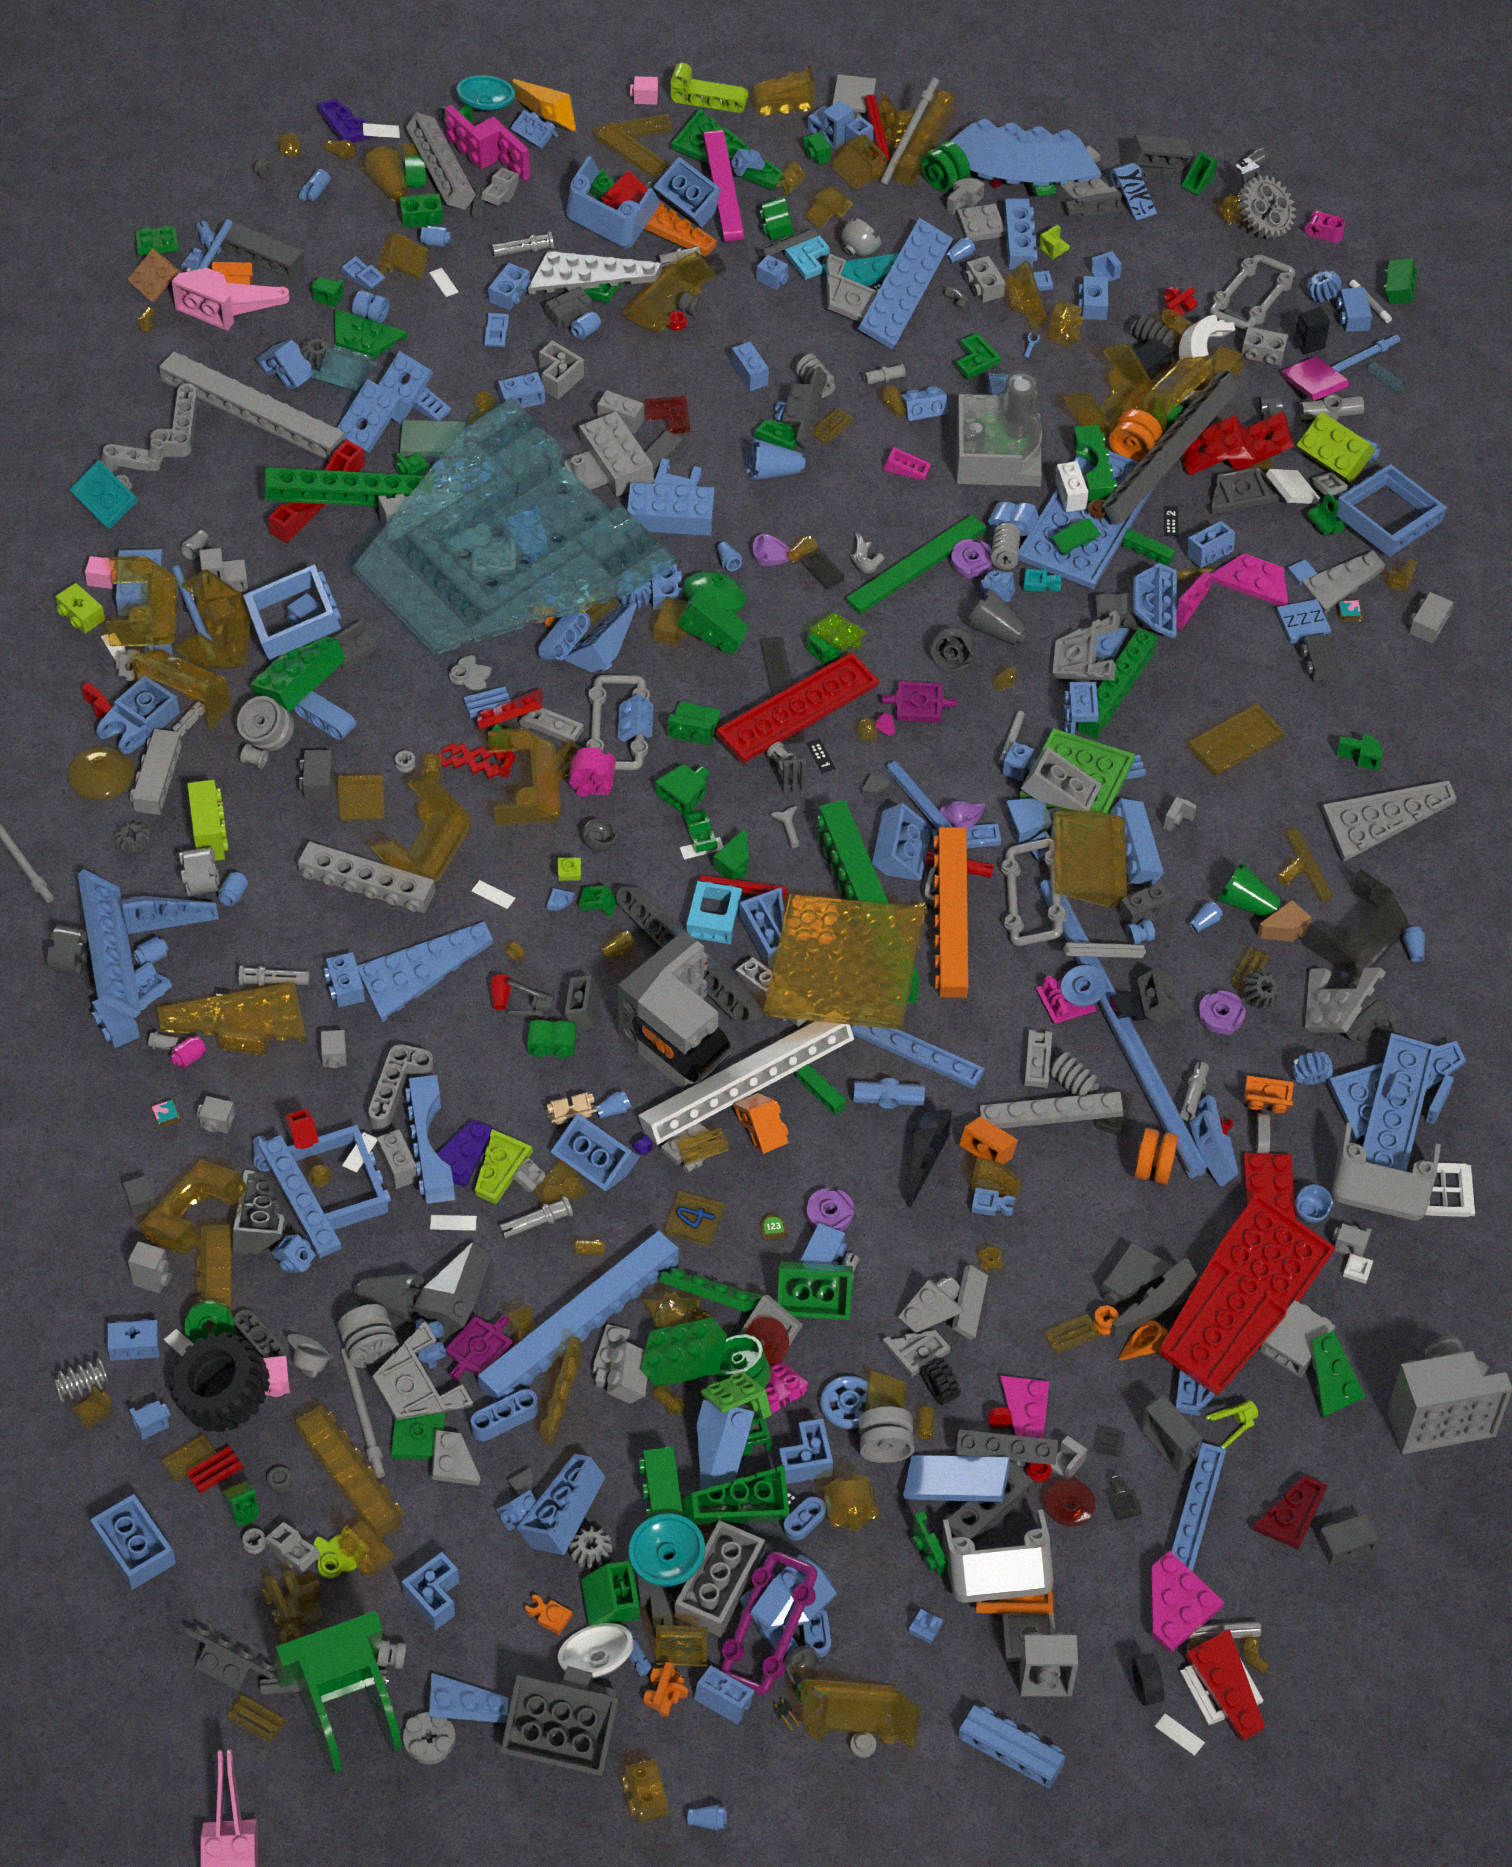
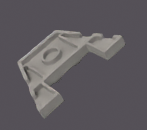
[1054,145,1124,200]
[827,254,886,323]
[1053,611,1120,680]
[1305,968,1386,1033]
[372,1322,473,1421]

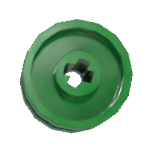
[920,140,970,192]
[716,1334,772,1388]

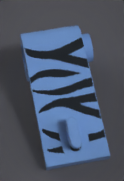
[1110,163,1157,222]

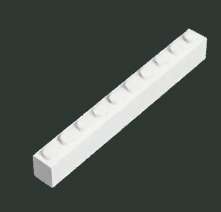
[638,1011,854,1145]

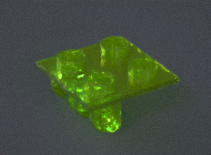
[809,612,868,651]

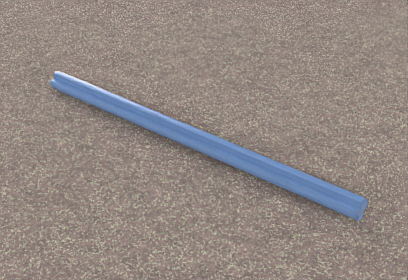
[1040,879,1207,1178]

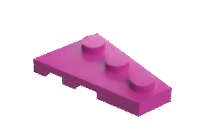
[1176,571,1213,630]
[1000,1376,1049,1438]

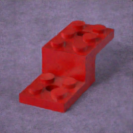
[1182,411,1294,476]

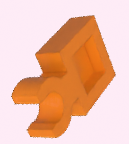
[525,1595,573,1635]

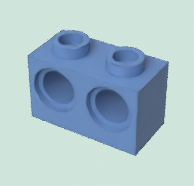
[488,263,531,310]
[651,563,683,610]

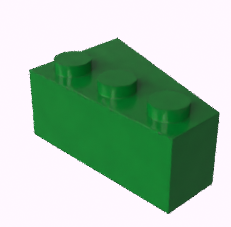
[676,585,748,655]

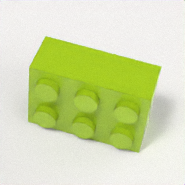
[1297,411,1376,484]
[188,780,229,860]

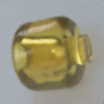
[857,718,879,742]

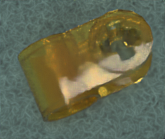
[1161,309,1193,346]

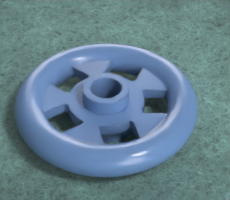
[820,1376,879,1429]

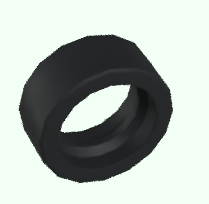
[1132,1653,1165,1706]

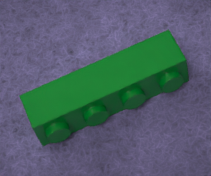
[1122,529,1175,566]
[796,1064,846,1116]

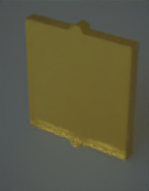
[865,1371,907,1411]

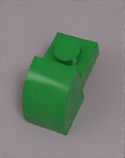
[1336,734,1383,771]

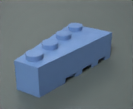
[516,1454,605,1555]

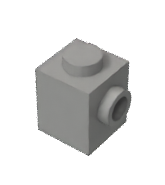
[197,1096,235,1134]

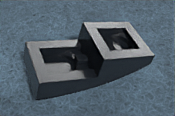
[1109,994,1149,1021]

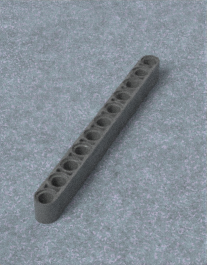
[1102,370,1239,524]

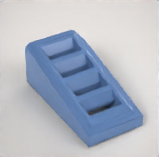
[412,387,451,421]

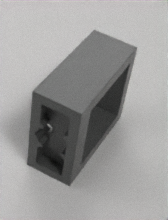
[1140,1395,1202,1474]

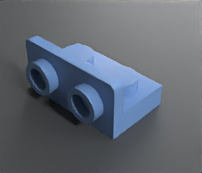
[510,110,559,150]

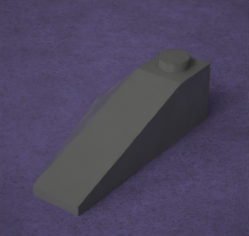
[1111,1258,1199,1338]

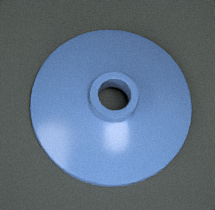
[1061,965,1107,1007]

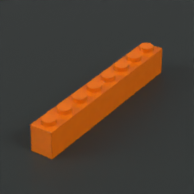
[934,827,968,998]

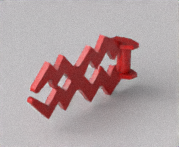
[437,742,516,779]

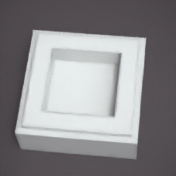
[1343,1253,1373,1284]

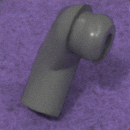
[944,286,969,309]

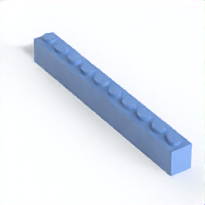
[478,1230,679,1403]

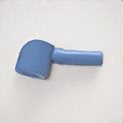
[1024,332,1040,359]

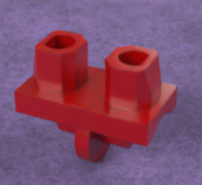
[1160,287,1198,322]

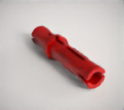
[925,851,994,879]

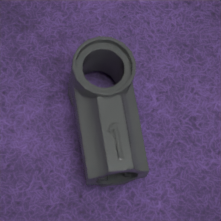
[1259,397,1282,420]

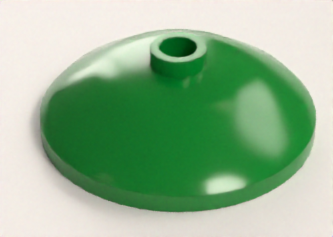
[683,571,746,613]

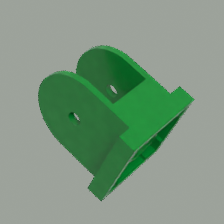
[274,1611,402,1775]

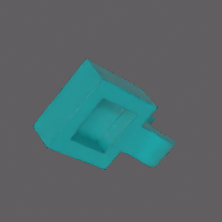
[1024,569,1062,592]

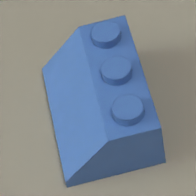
[654,157,721,228]
[872,803,932,881]
[551,1113,641,1191]

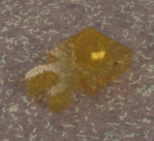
[776,161,807,196]

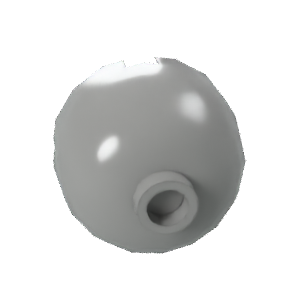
[842,218,882,257]

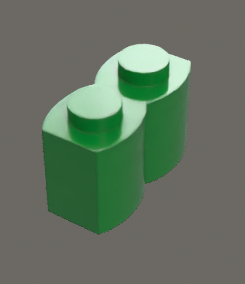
[760,197,794,240]
[527,1020,577,1058]

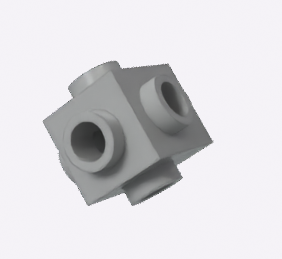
[116,649,151,681]

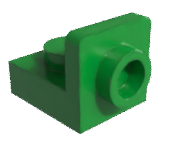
[395,452,430,475]
[806,632,841,665]
[578,885,617,916]

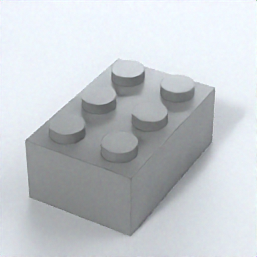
[1019,1633,1078,1696]

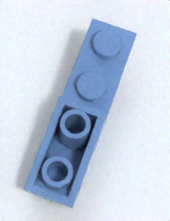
[1190,1095,1239,1187]

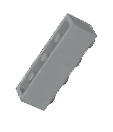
[130,729,182,815]

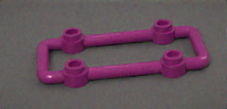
[720,1552,817,1695]

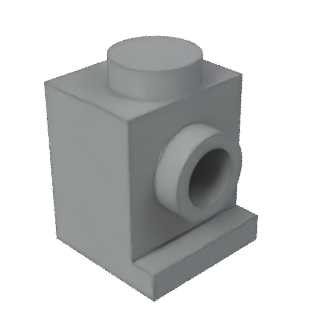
[1332,1224,1372,1257]

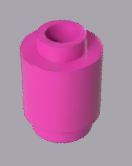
[170,1036,206,1069]

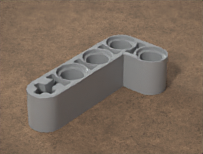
[151,383,198,457]
[368,1045,434,1131]

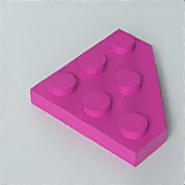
[1151,1551,1225,1654]

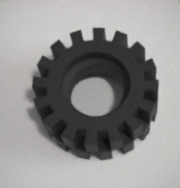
[921,1357,961,1406]

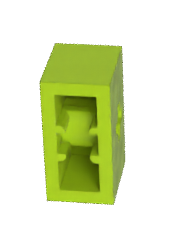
[55,583,105,633]

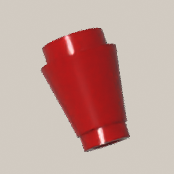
[489,974,512,1010]

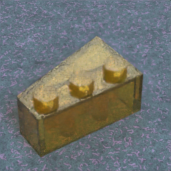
[752,66,815,116]

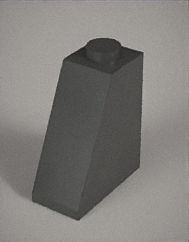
[1101,1243,1174,1308]

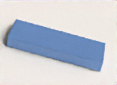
[932,823,1001,851]

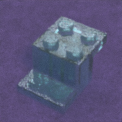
[312,346,377,392]

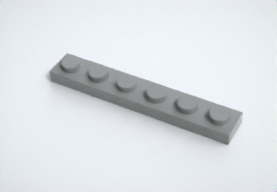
[980,1092,1123,1129]

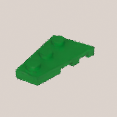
[1310,1330,1365,1418]

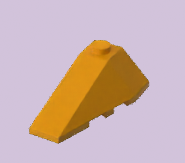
[512,79,576,131]

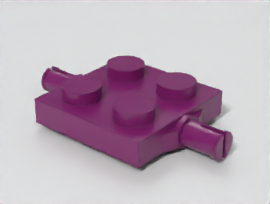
[882,681,957,723]
[446,1315,514,1380]

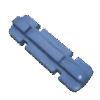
[628,1629,652,1676]

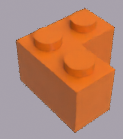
[733,1093,789,1154]

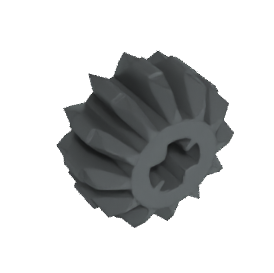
[300,336,335,371]
[1241,969,1282,1009]

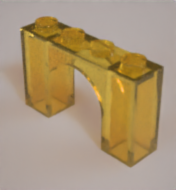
[138,1159,248,1256]

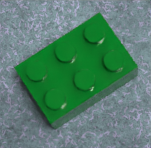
[777,1261,853,1320]
[641,1318,727,1387]

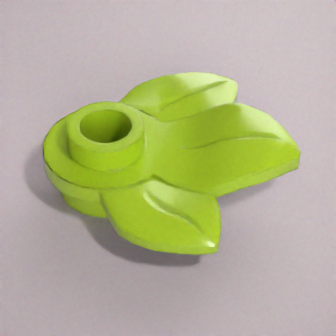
[313,1533,363,1579]

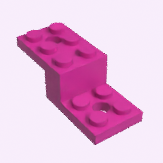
[444,105,530,181]

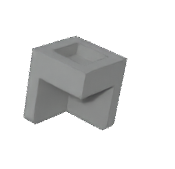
[1050,1436,1087,1481]

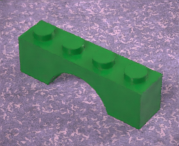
[1073,425,1117,503]

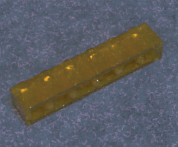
[895,89,956,187]
[296,1405,404,1541]

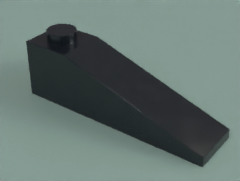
[907,1109,952,1207]

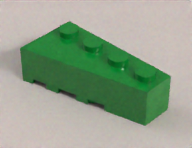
[639,1447,683,1519]

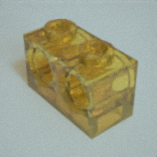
[1048,300,1083,349]

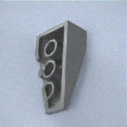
[233,1170,284,1255]
[412,1242,492,1334]

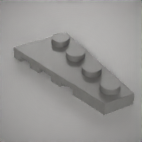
[1301,551,1385,614]

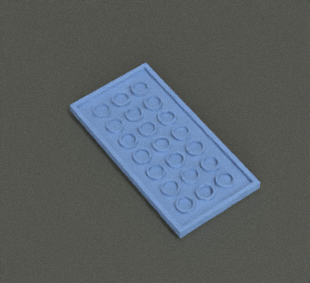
[1018,450,1156,590]

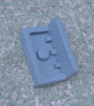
[901,386,948,421]
[618,694,653,742]
[134,962,172,1011]

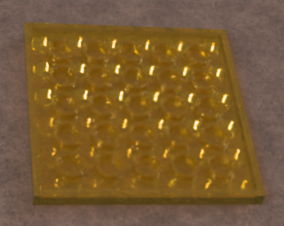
[764,894,925,1030]

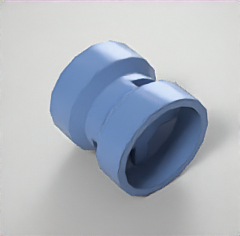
[1126,919,1155,944]

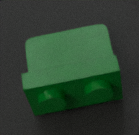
[668,702,721,746]

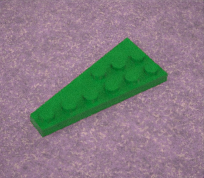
[671,108,784,191]

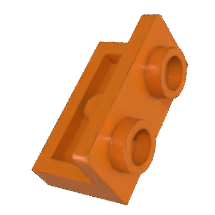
[212,262,253,285]

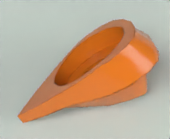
[1119,1320,1168,1361]

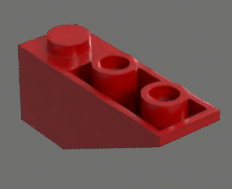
[282,1108,319,1149]

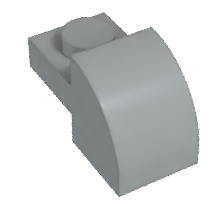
[481,168,519,206]
[947,178,985,215]
[265,1522,321,1572]

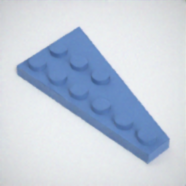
[1328,1041,1466,1143]

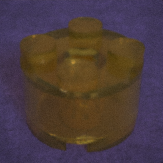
[824,1475,880,1531]

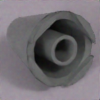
[967,589,1028,645]
[355,1273,426,1322]

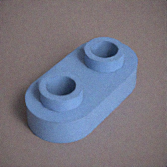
[784,1497,826,1540]
[803,1609,831,1658]

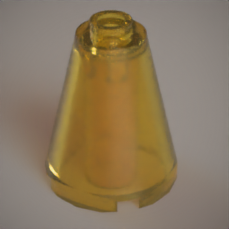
[362,145,408,202]

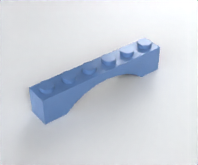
[405,1075,455,1204]

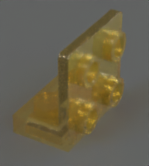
[879,93,917,148]
[377,231,429,280]
[338,775,385,821]
[218,1009,276,1056]
[338,1521,396,1578]

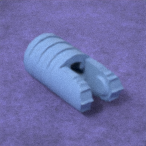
[298,169,331,202]

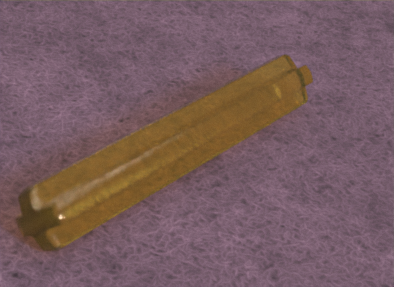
[1287,828,1332,902]

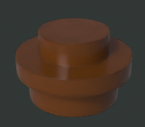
[1088,499,1107,519]

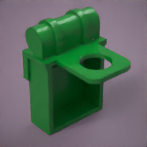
[1307,493,1349,535]

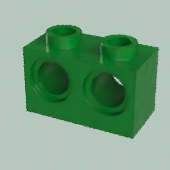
[400,193,443,228]

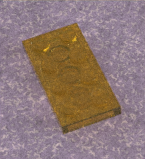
[1188,704,1285,776]

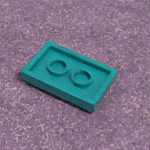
[69,460,139,530]

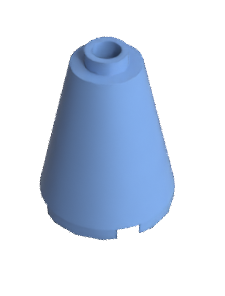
[746,439,805,481]

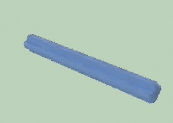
[887,761,953,830]

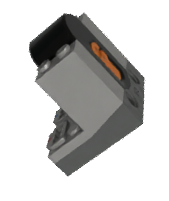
[618,930,731,1091]

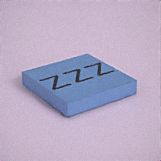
[1276,599,1332,644]

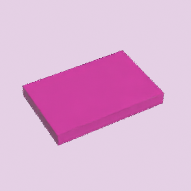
[1281,356,1349,401]

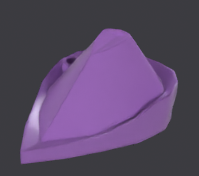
[752,534,800,566]
[940,801,985,830]

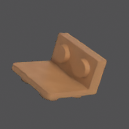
[128,248,182,302]

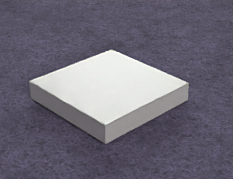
[1266,469,1320,504]

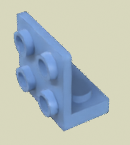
[1063,682,1099,735]

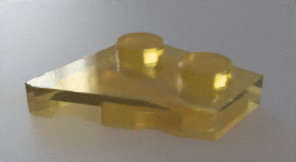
[534,1160,588,1206]

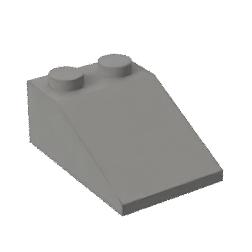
[1021,747,1102,814]

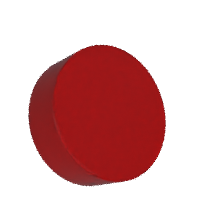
[987,1407,1013,1429]

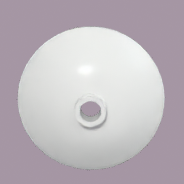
[558,1623,634,1678]

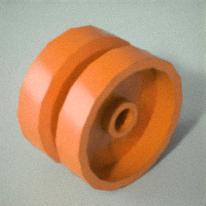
[1109,409,1162,462]
[1135,1127,1179,1186]

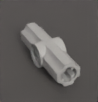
[1299,394,1364,421]

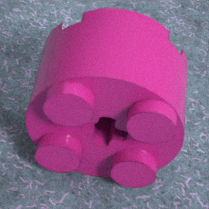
[569,747,616,797]

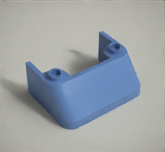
[566,156,660,249]

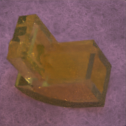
[805,187,854,229]

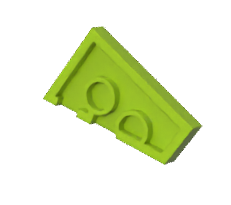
[475,1129,533,1204]

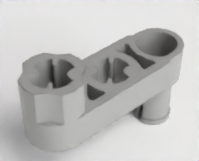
[101,438,164,472]

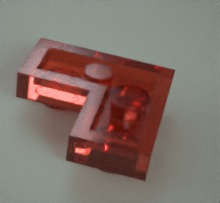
[645,396,690,434]

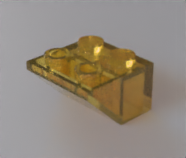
[831,134,887,189]

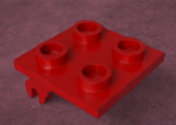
[601,170,648,210]

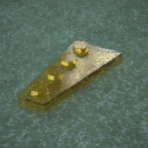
[539,1336,581,1446]

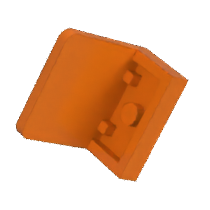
[1243,1075,1294,1114]

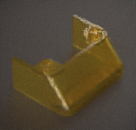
[621,250,717,333]
[1064,344,1156,439]
[1137,355,1216,437]
[106,556,178,647]
[175,569,251,668]
[132,649,231,730]
[488,729,561,826]
[370,776,471,882]
[800,1679,922,1749]

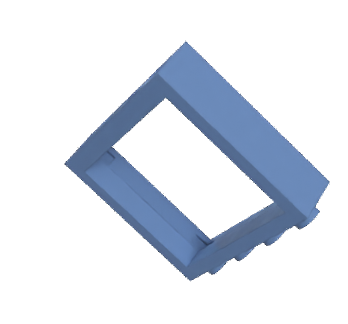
[1336,464,1448,557]
[243,564,341,660]
[288,1125,391,1239]

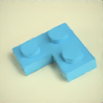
[785,235,830,280]

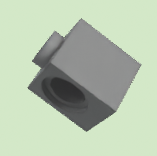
[321,1030,347,1068]

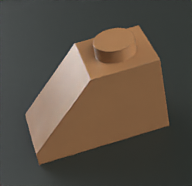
[1257,900,1311,941]

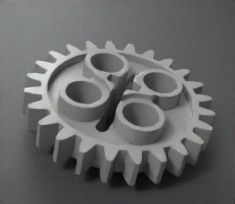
[1238,175,1296,239]

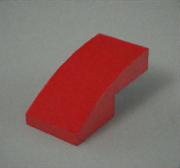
[82,682,112,720]

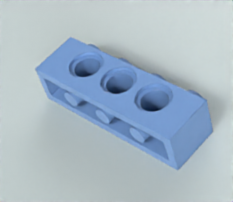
[1004,199,1037,270]

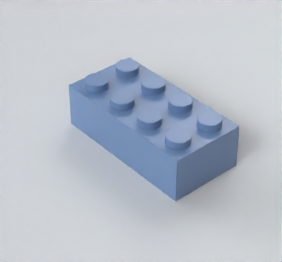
[627,482,715,536]

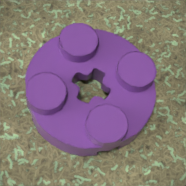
[951,539,993,578]
[1198,991,1246,1035]
[806,1188,854,1231]

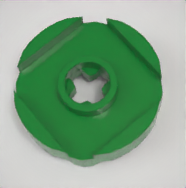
[184,1301,234,1344]

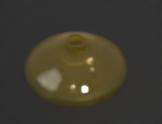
[67,746,135,801]

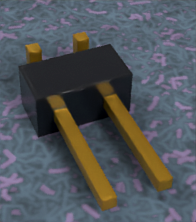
[774,1700,800,1731]

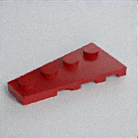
[1186,1629,1265,1742]

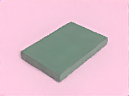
[400,420,465,457]

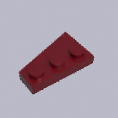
[1252,1475,1328,1550]

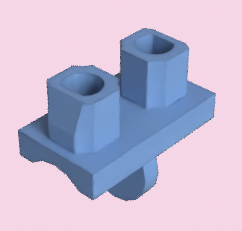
[415,1318,446,1369]

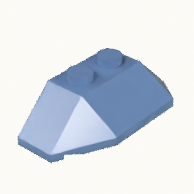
[1133,563,1177,638]
[750,1554,837,1629]

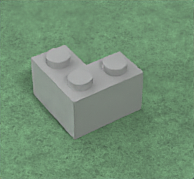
[539,340,584,400]
[199,548,248,597]

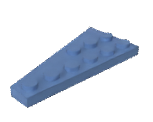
[357,922,493,1023]

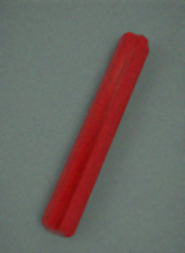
[864,94,891,166]
[699,875,787,900]

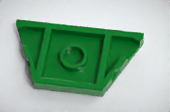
[335,309,408,358]

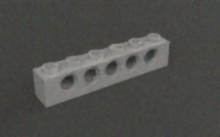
[406,112,476,210]
[298,842,435,913]

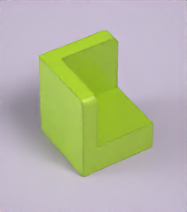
[1039,225,1070,260]

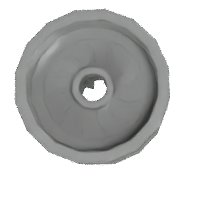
[237,696,294,752]
[859,1406,915,1463]

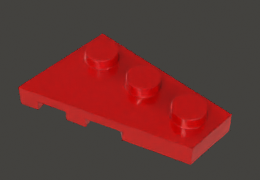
[477,688,544,729]

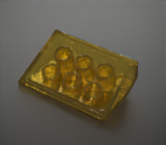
[1053,812,1127,908]

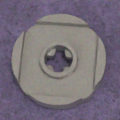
[403,1712,456,1764]

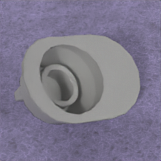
[287,1334,334,1378]

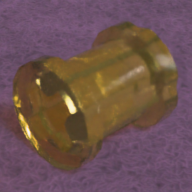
[421,754,442,783]

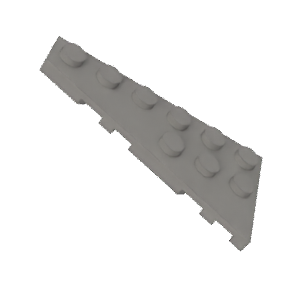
[1322,781,1456,862]

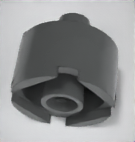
[48,925,91,975]

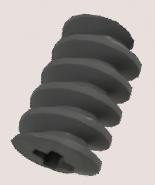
[1130,314,1175,348]

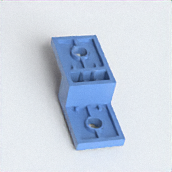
[337,351,434,453]

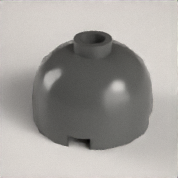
[931,627,975,671]

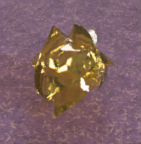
[643,1291,716,1328]

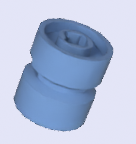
[352,290,390,323]

